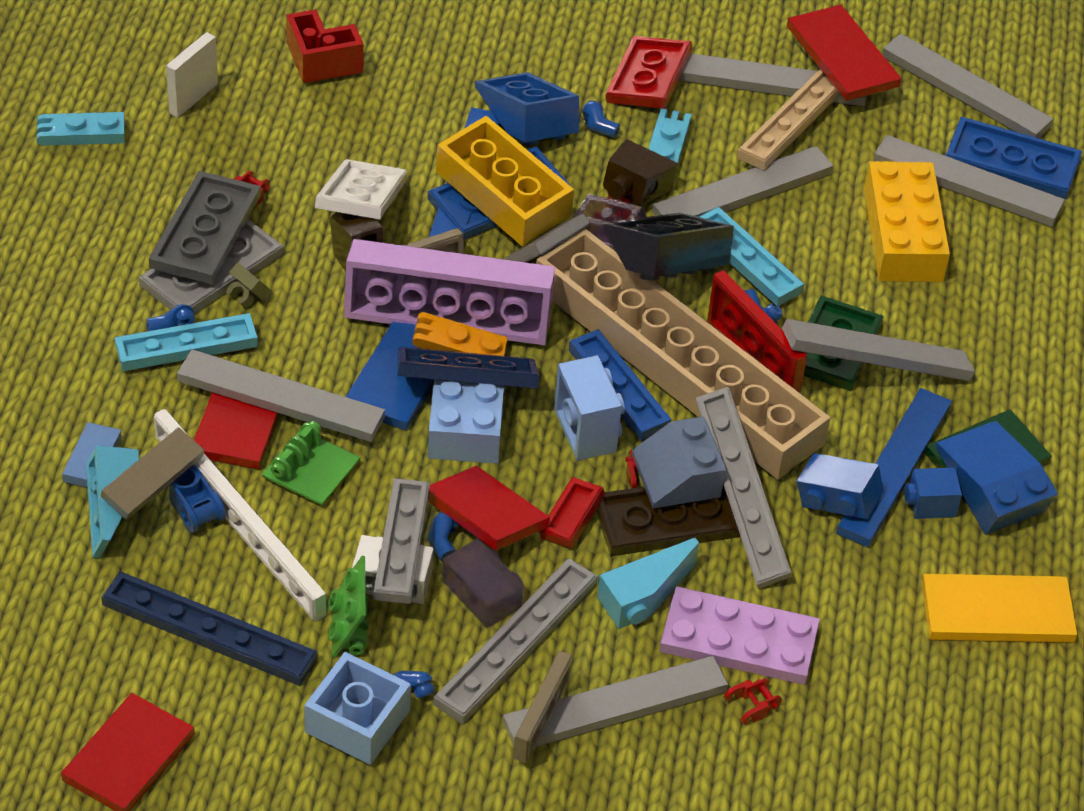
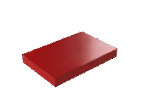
[605,36,693,109]
[194,392,280,470]
[428,465,550,551]
[61,692,195,811]

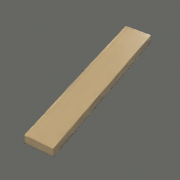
[737,69,839,170]

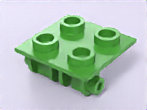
[262,421,360,506]
[328,555,368,658]

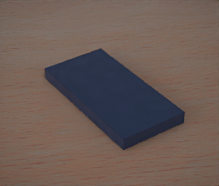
[397,347,539,388]

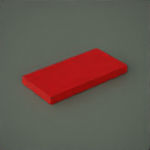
[787,5,902,101]
[707,270,807,393]

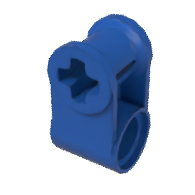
[168,464,226,533]

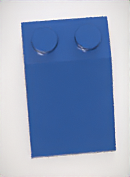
[475,72,579,145]
[935,421,1058,535]

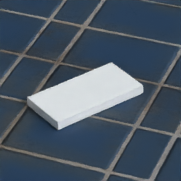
[315,159,407,219]

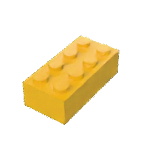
[436,116,574,247]
[864,161,950,282]

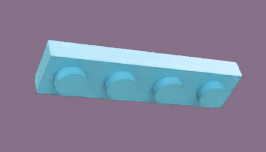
[700,207,804,306]
[115,313,258,371]

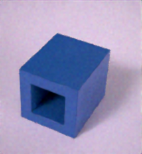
[905,467,962,519]

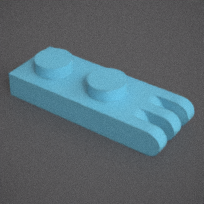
[649,108,692,163]
[37,112,125,146]

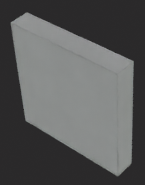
[505,213,589,262]

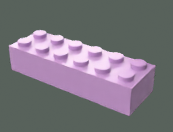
[344,239,555,345]

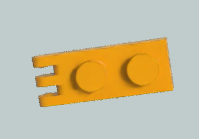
[412,312,508,356]

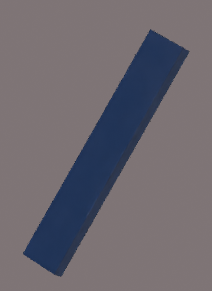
[101,571,318,686]

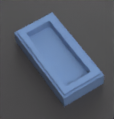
[62,422,122,488]

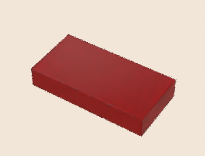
[539,477,605,549]

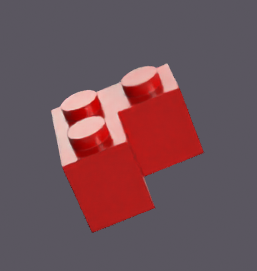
[286,9,364,83]

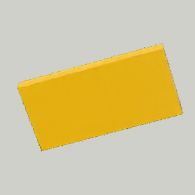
[922,574,1077,643]

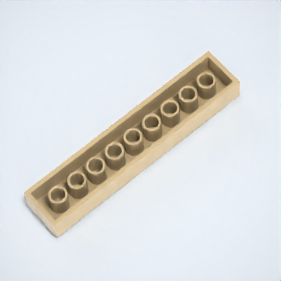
[536,228,831,480]

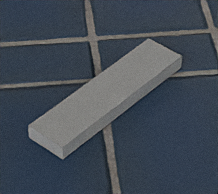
[373,478,430,604]

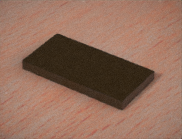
[596,484,741,557]

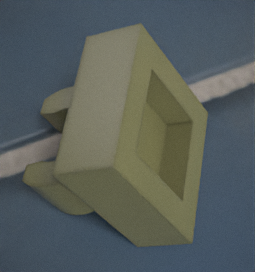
[226,262,273,308]

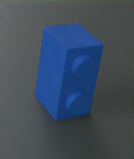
[797,453,884,519]

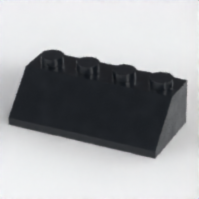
[603,212,734,281]

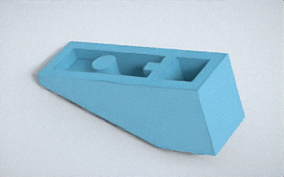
[86,445,139,558]
[597,538,699,629]

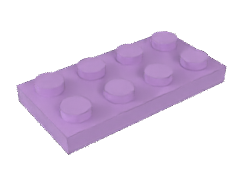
[659,586,820,685]

